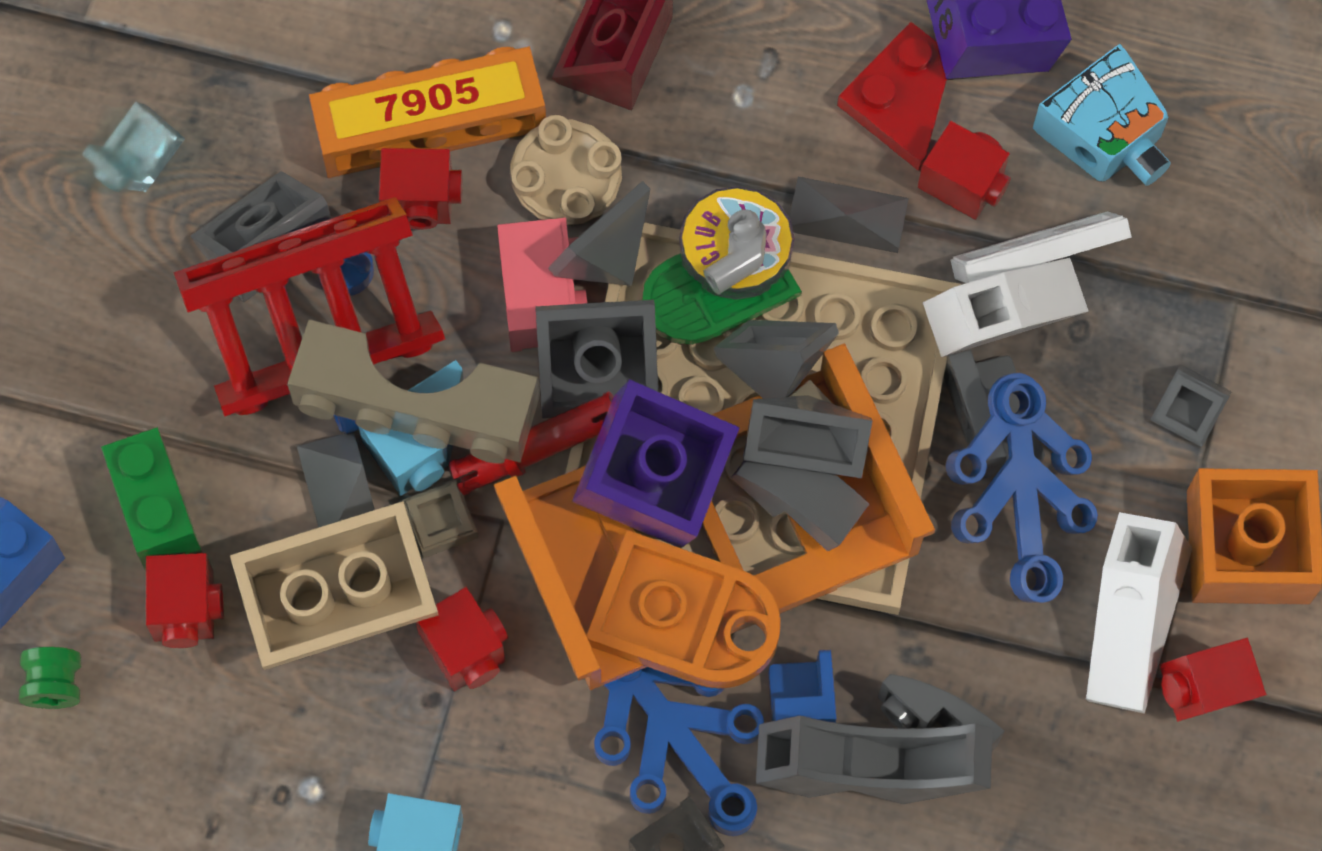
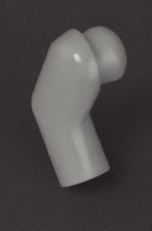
[703,210,767,294]

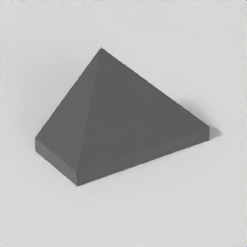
[788,176,909,253]
[548,181,651,286]
[714,320,839,399]
[743,395,873,478]
[297,432,375,528]

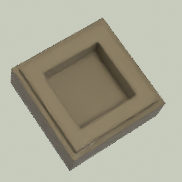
[402,480,478,559]

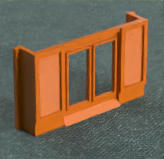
[494,343,935,691]

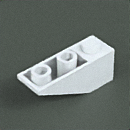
[923,258,1088,357]
[1086,512,1192,714]

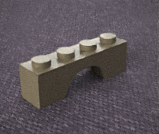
[288,320,539,463]

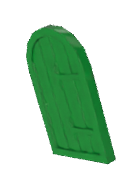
[642,251,802,345]

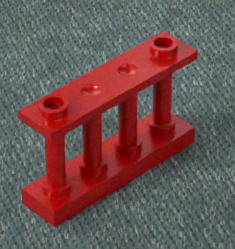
[173,197,446,417]

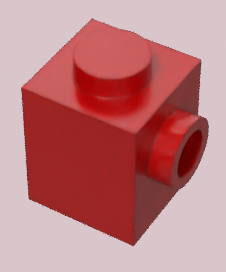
[917,121,1011,220]
[379,148,463,230]
[146,553,224,648]
[416,586,509,692]
[1159,637,1267,722]

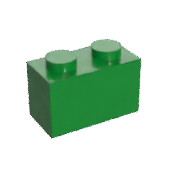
[101,427,202,571]

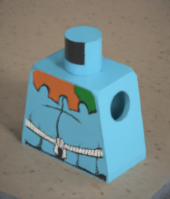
[1033,44,1171,186]

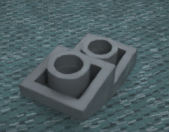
[731,460,869,551]
[878,674,1005,751]

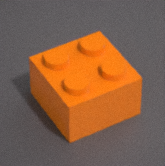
[1187,468,1322,604]

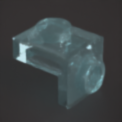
[82,102,185,192]

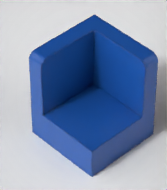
[768,650,837,723]

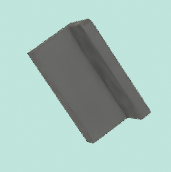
[944,350,1045,480]

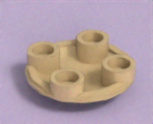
[510,115,622,225]

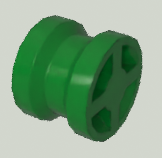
[19,647,82,709]

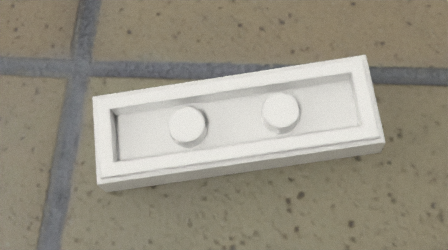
[950,211,1132,283]

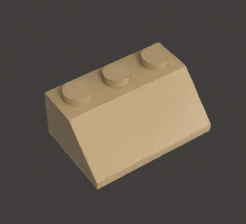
[230,501,439,670]

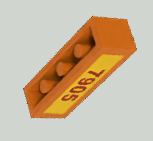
[309,46,546,178]

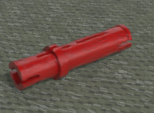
[449,391,614,496]

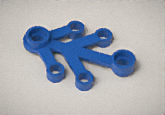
[946,373,1098,603]
[594,667,764,836]

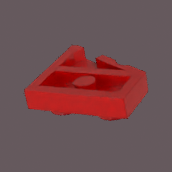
[837,22,947,171]

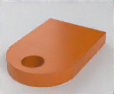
[586,530,780,688]

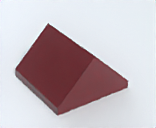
[552,0,673,111]

